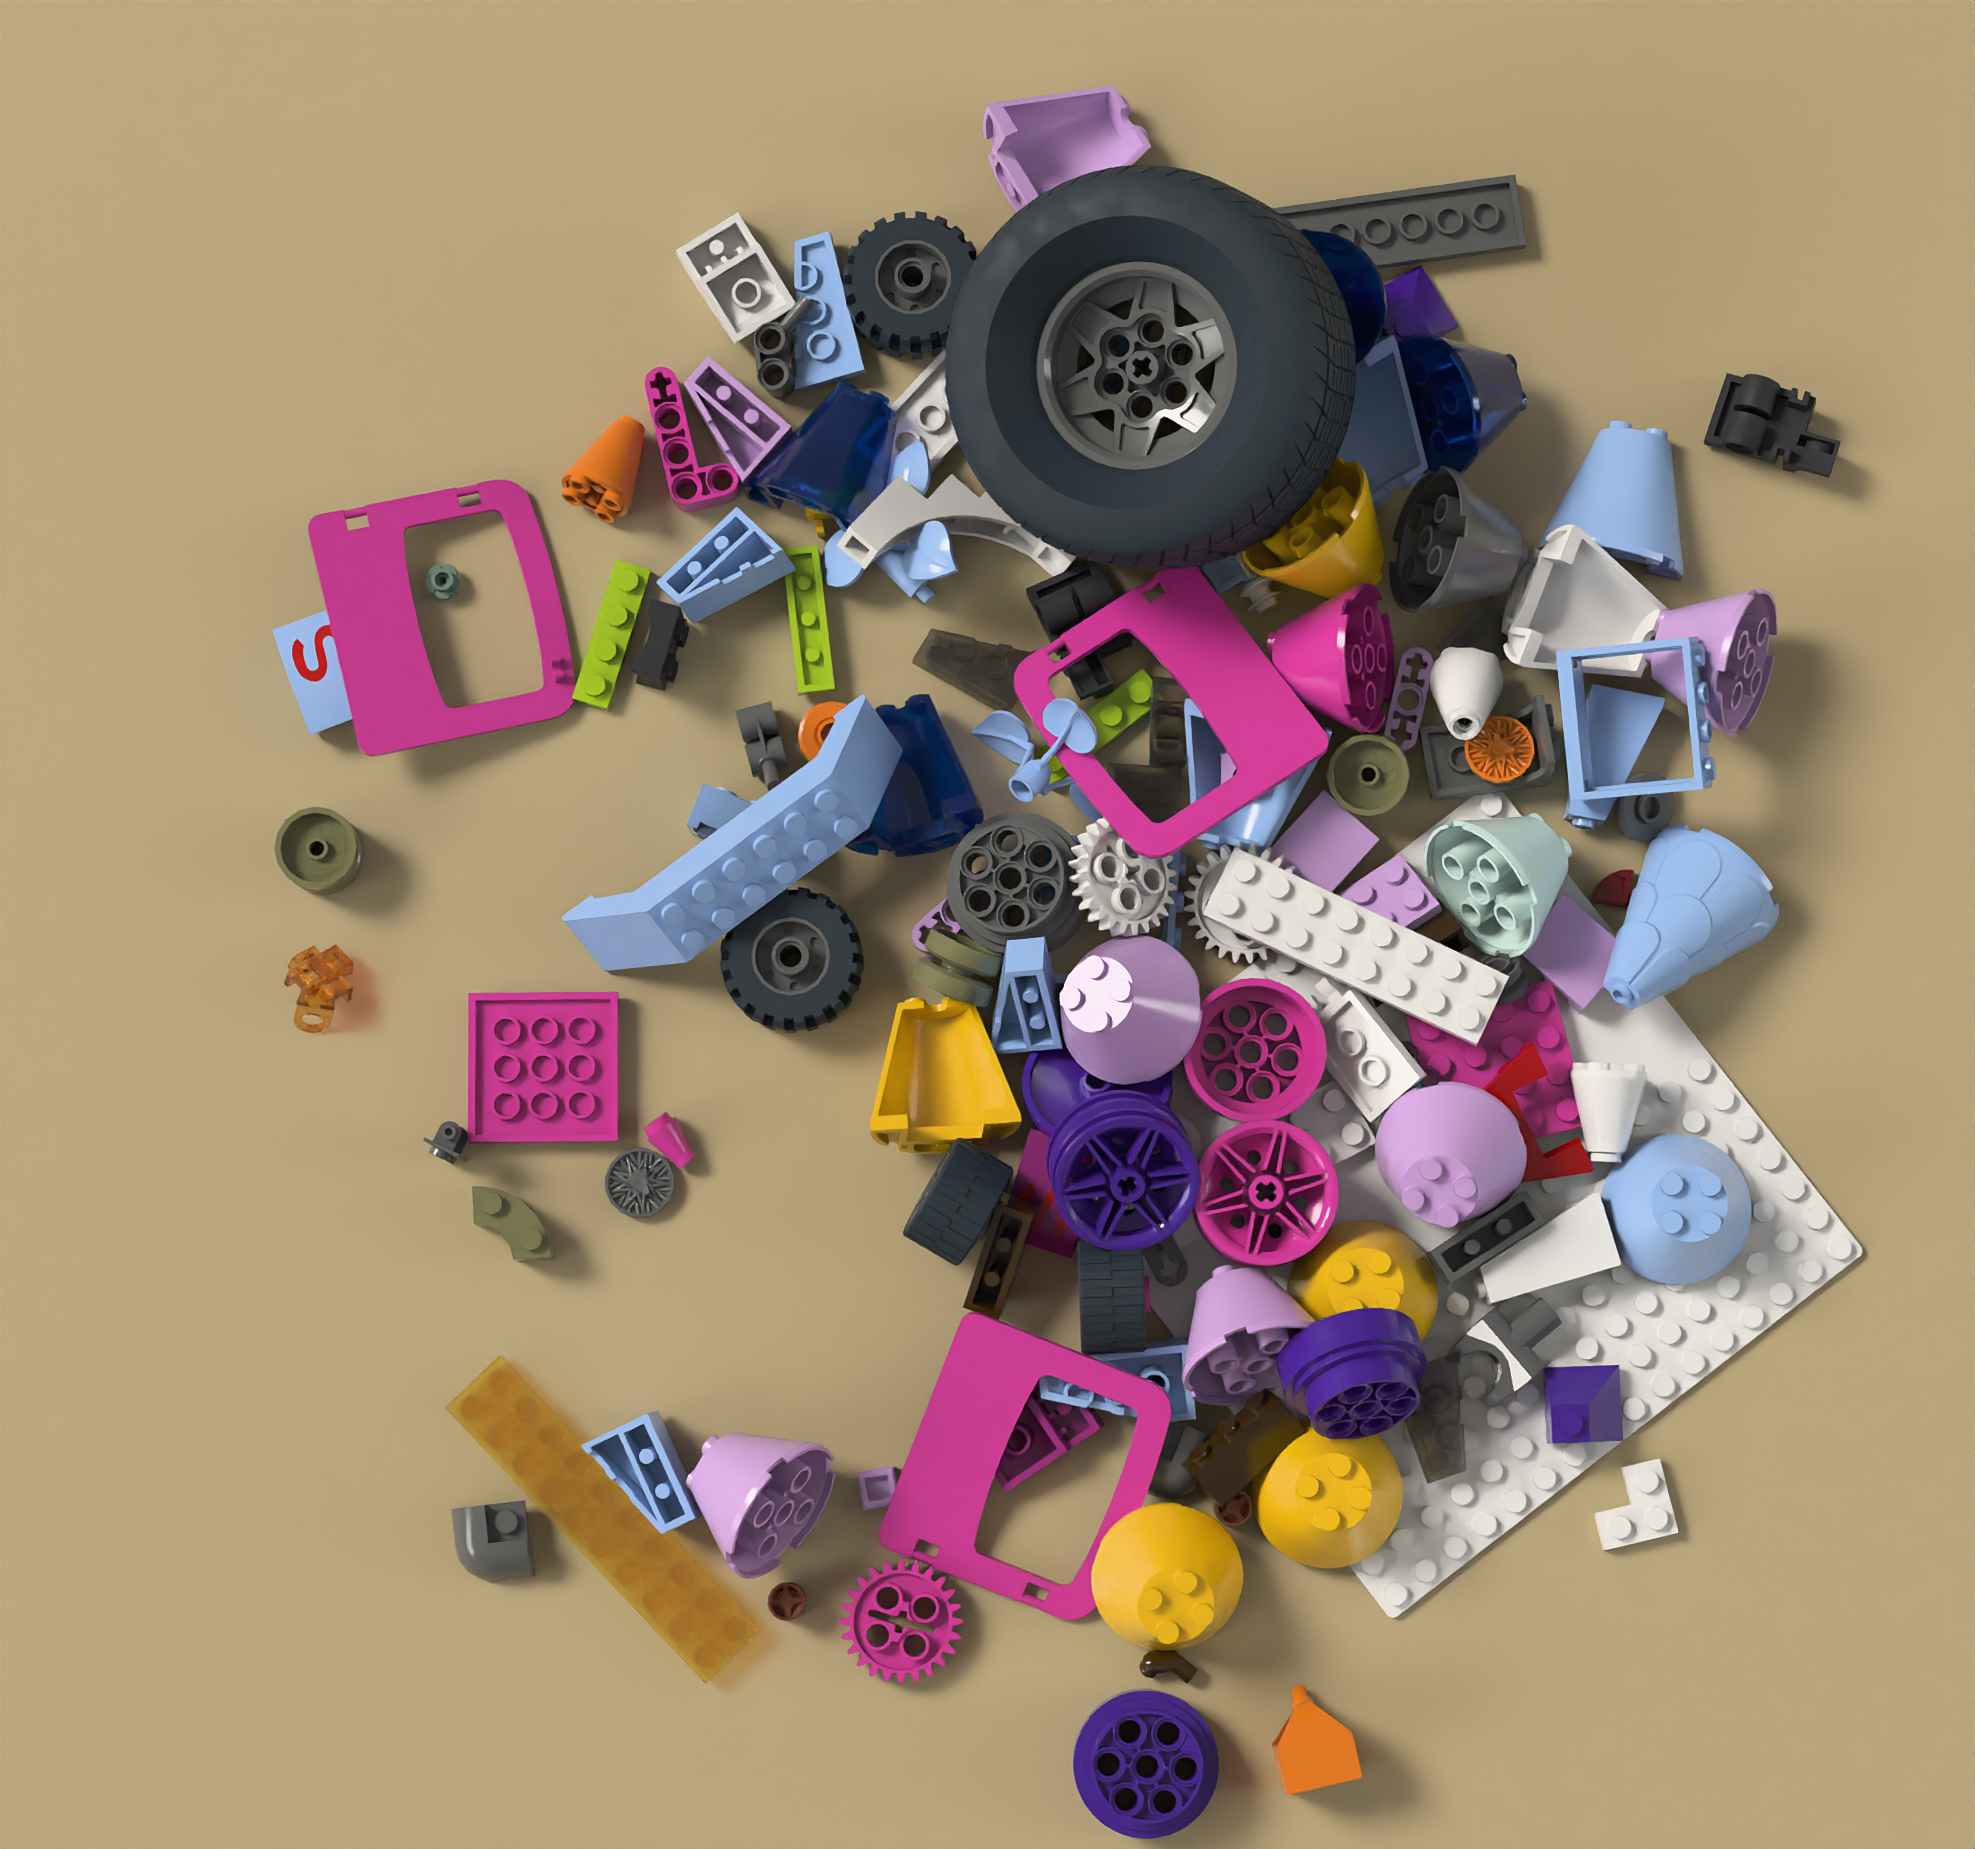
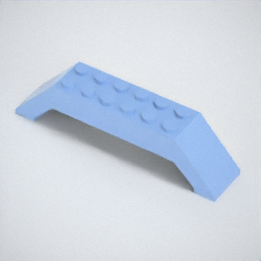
[562,694,903,971]

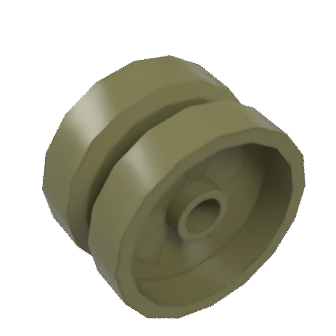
[1327,733,1411,816]
[274,807,364,895]
[912,927,1004,1007]

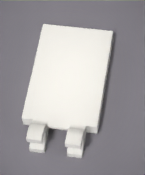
[1306,976,1426,1123]

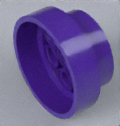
[1276,1308,1427,1439]
[1073,1689,1219,1839]

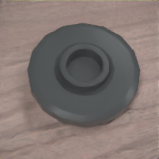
[1615,772,1675,841]
[605,1148,675,1218]

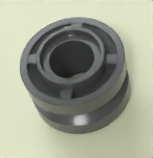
[1477,953,1529,1007]

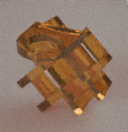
[284,944,354,1033]

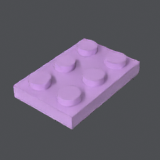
[1337,854,1442,930]

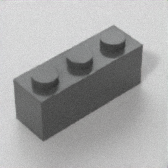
[1426,1190,1546,1285]

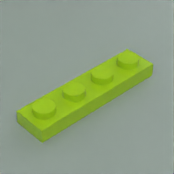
[783,545,835,696]
[572,559,652,711]
[1034,668,1166,784]

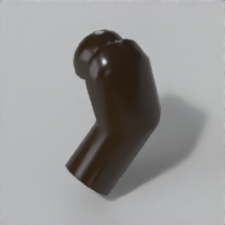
[1139,1650,1198,1684]

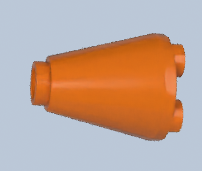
[562,416,645,524]

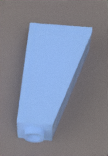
[1563,684,1665,830]

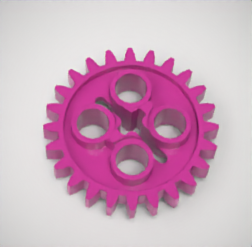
[839,1559,963,1684]

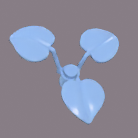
[820,441,958,588]
[971,698,1103,823]

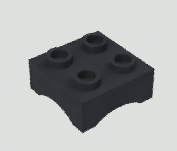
[630,599,689,691]

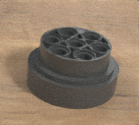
[946,812,1089,955]

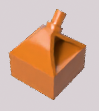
[1272,1685,1363,1795]

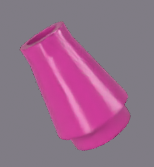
[643,1111,696,1168]

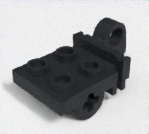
[1704,373,1840,478]
[1026,561,1132,701]

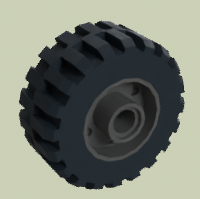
[843,211,977,360]
[720,887,864,1033]

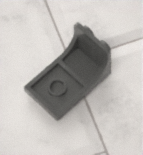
[1418,694,1560,802]

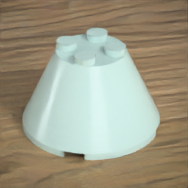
[1424,813,1572,958]

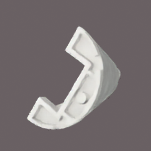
[1502,525,1668,678]

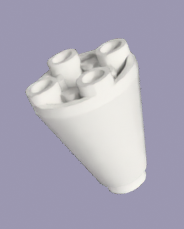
[1430,647,1503,740]
[1570,1062,1647,1162]

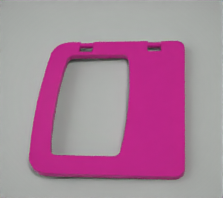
[308,480,576,757]
[1014,566,1329,859]
[878,1312,1172,1620]

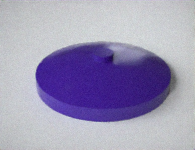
[1022,1038,1173,1138]

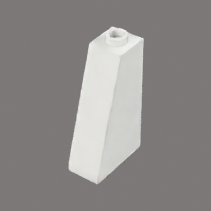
[1473,1192,1622,1305]

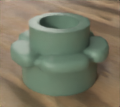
[425,564,462,600]

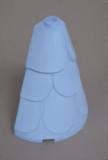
[1603,824,1779,1011]

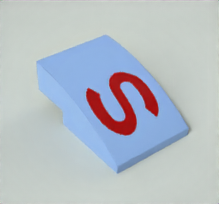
[272,610,352,735]

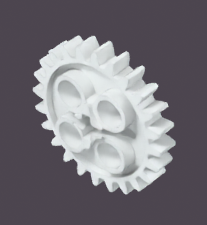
[1068,818,1177,937]
[1184,841,1295,963]

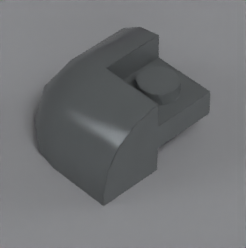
[1147,1422,1212,1500]
[451,1500,535,1581]

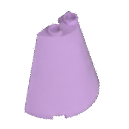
[983,85,1151,213]

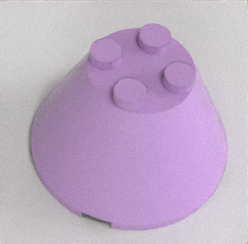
[1645,589,1778,737]
[1060,935,1203,1085]
[1375,1082,1527,1228]
[1182,1265,1317,1406]
[685,1432,835,1579]

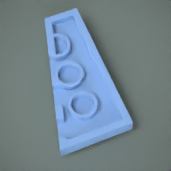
[794,231,867,393]

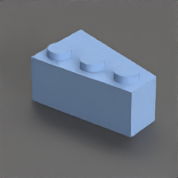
[581,1411,703,1534]

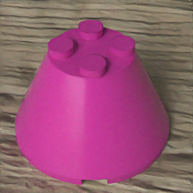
[1267,583,1394,733]

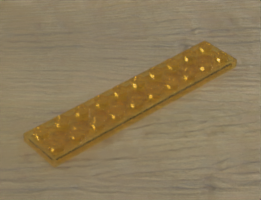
[445,1355,761,1684]

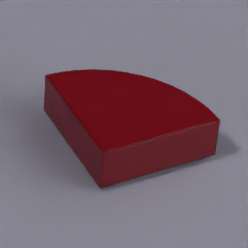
[1590,869,1634,908]

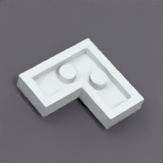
[1594,1458,1679,1550]

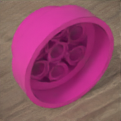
[1181,978,1327,1123]

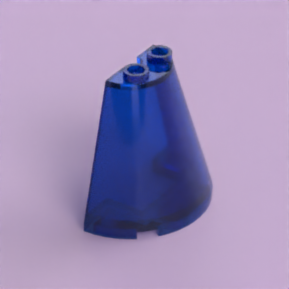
[744,381,898,532]
[845,694,984,857]

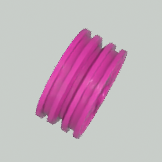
[1192,1120,1339,1268]

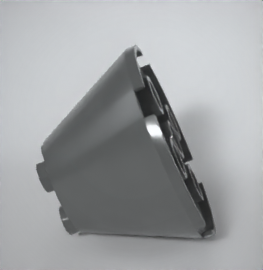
[1389,466,1528,613]

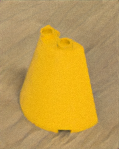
[870,996,1022,1154]

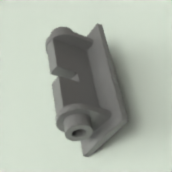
[423,1121,468,1165]

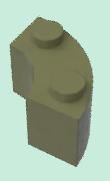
[472,1186,556,1262]

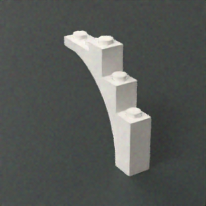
[837,474,1076,577]

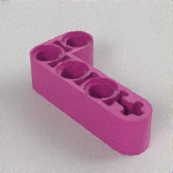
[645,367,741,512]

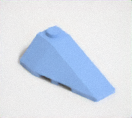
[1039,1337,1196,1422]

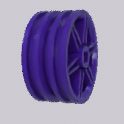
[1046,1090,1200,1251]

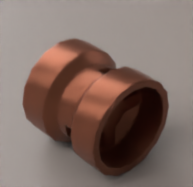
[1213,1490,1253,1526]
[767,1582,807,1621]

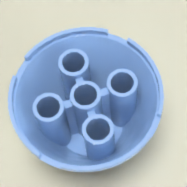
[1601,1134,1752,1285]

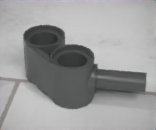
[753,295,814,398]
[735,701,789,791]

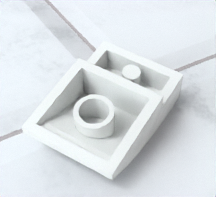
[675,212,796,344]

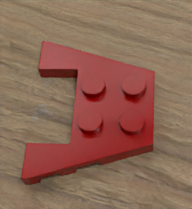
[1482,1041,1595,1183]

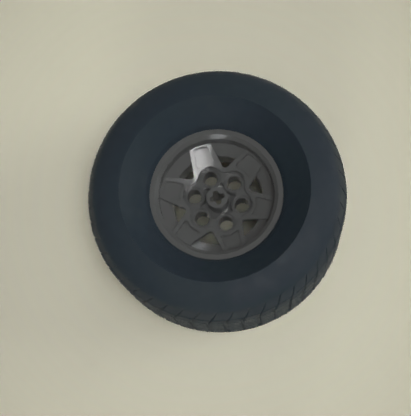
[945,165,1356,569]

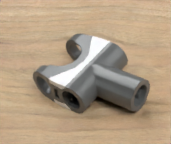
[1445,1297,1562,1407]

